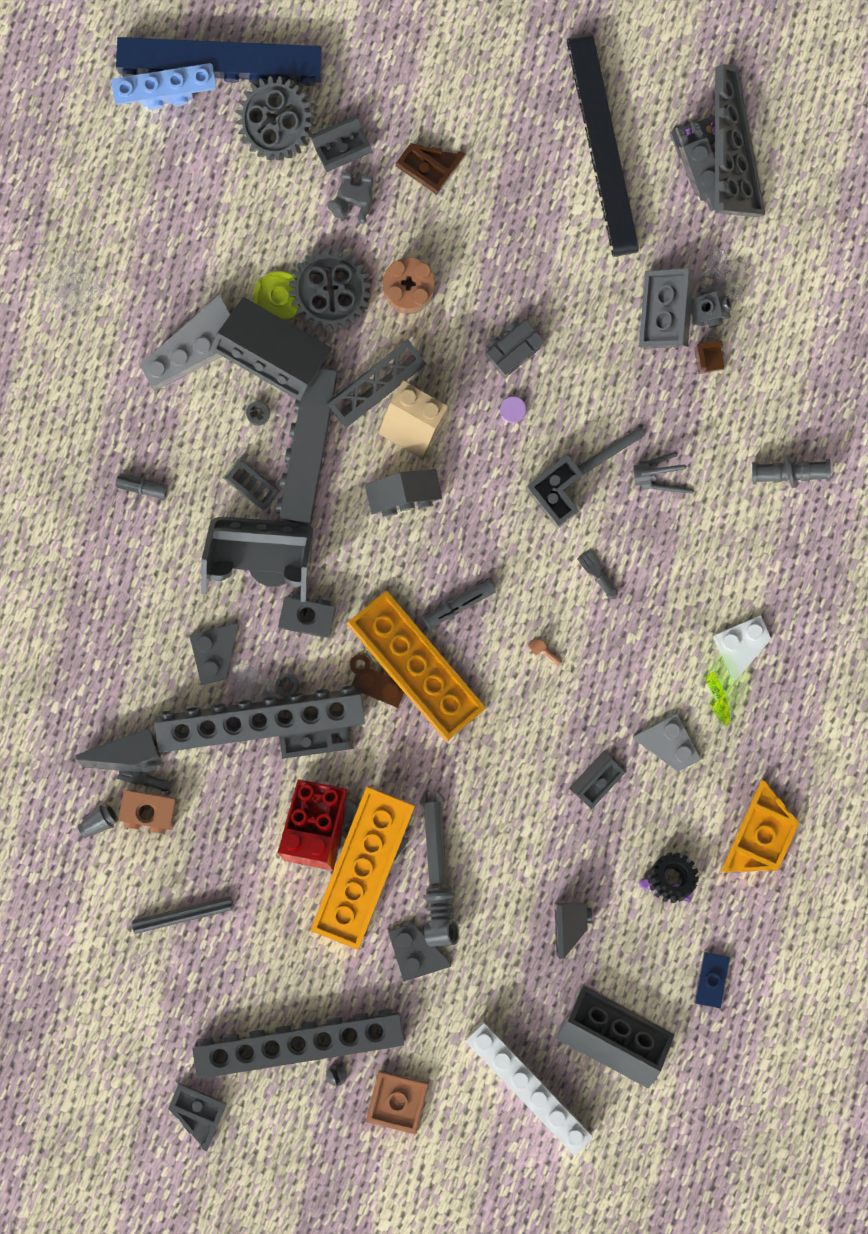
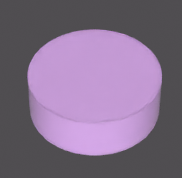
[500,397,526,423]

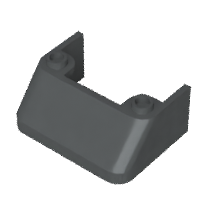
[201,517,313,602]

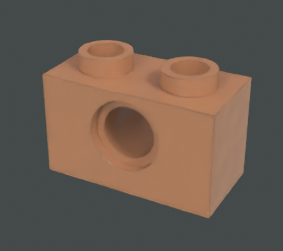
[118,790,178,834]

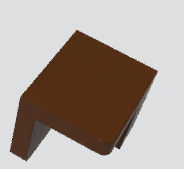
[694,340,724,374]

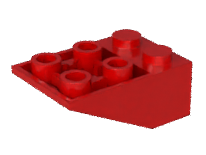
[278,779,347,871]

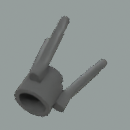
[633,452,694,494]

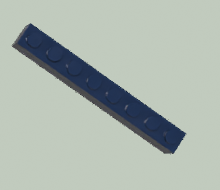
[116,37,323,86]

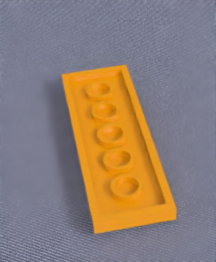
[346,590,486,742]
[310,786,416,950]

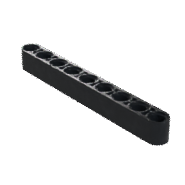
[567,33,639,257]

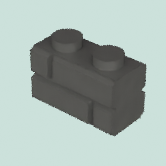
[485,319,545,378]

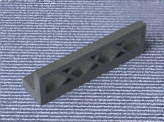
[327,339,427,428]

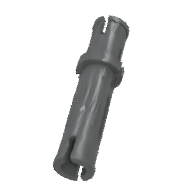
[421,578,496,630]

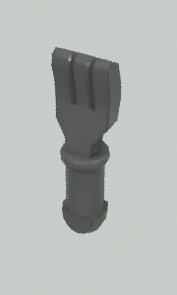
[577,550,618,599]
[117,771,172,792]

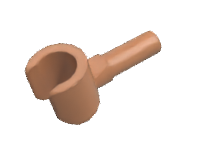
[528,639,562,666]

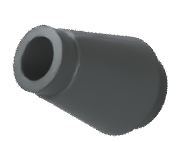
[78,804,118,838]

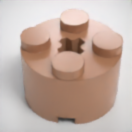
[383,258,434,314]

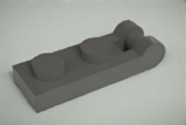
[279,726,354,759]

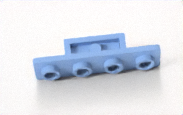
[111,63,216,110]

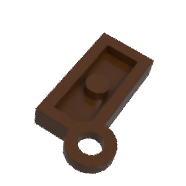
[350,654,404,708]

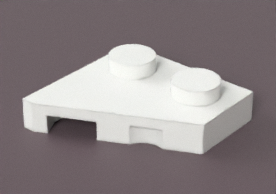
[713,616,771,681]

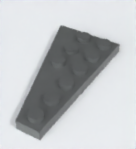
[715,64,766,217]

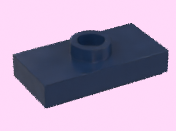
[694,952,730,1009]

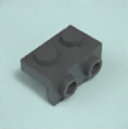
[311,116,373,173]

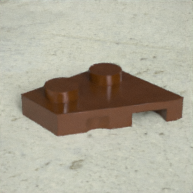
[395,143,466,195]

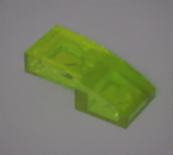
[703,671,730,726]

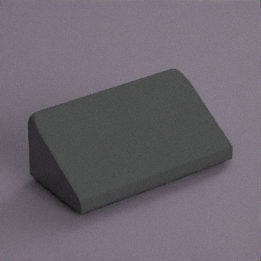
[569,751,627,809]

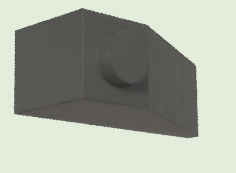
[76,728,163,773]

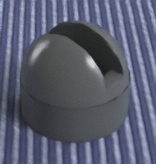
[326,1065,347,1086]

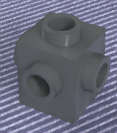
[691,289,732,328]

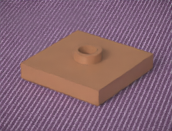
[366,1070,429,1135]

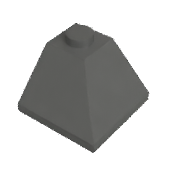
[554,902,592,959]

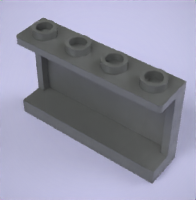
[210,297,332,401]

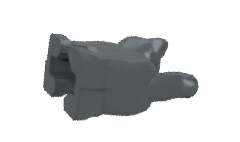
[328,172,374,224]

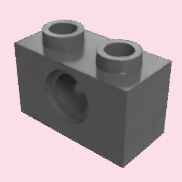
[278,593,336,639]

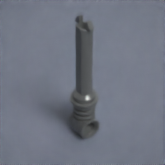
[420,793,459,947]

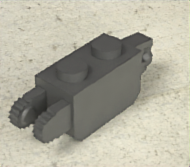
[675,119,715,211]

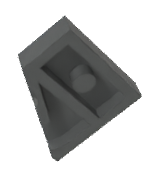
[388,924,451,982]
[168,1083,227,1151]

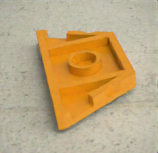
[720,780,799,873]

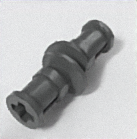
[752,455,831,488]

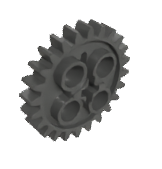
[236,76,317,161]
[289,248,372,332]

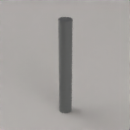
[577,427,645,475]

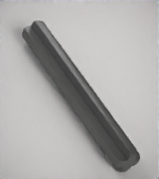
[132,897,233,934]

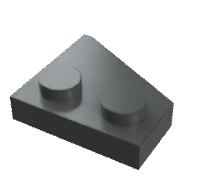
[189,623,239,685]

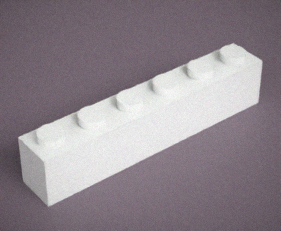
[465,1020,594,1156]

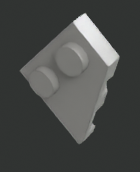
[633,714,701,772]

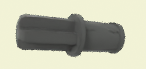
[116,473,168,501]

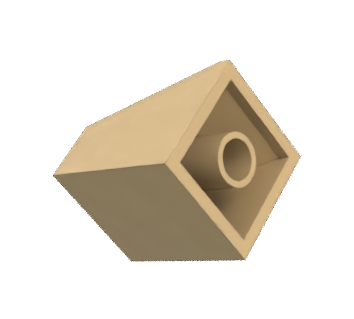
[378,381,448,459]

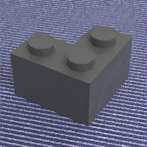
[526,454,583,530]
[365,469,443,517]

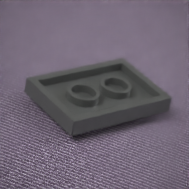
[639,268,694,349]

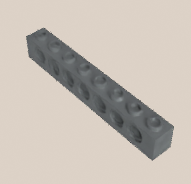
[154,685,365,753]
[192,1009,404,1079]

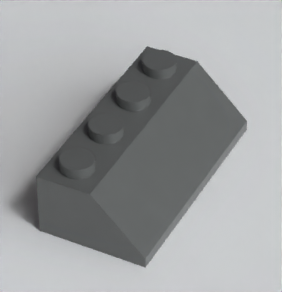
[556,985,675,1089]

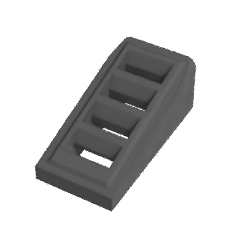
[222,458,280,511]

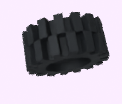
[648,852,699,903]

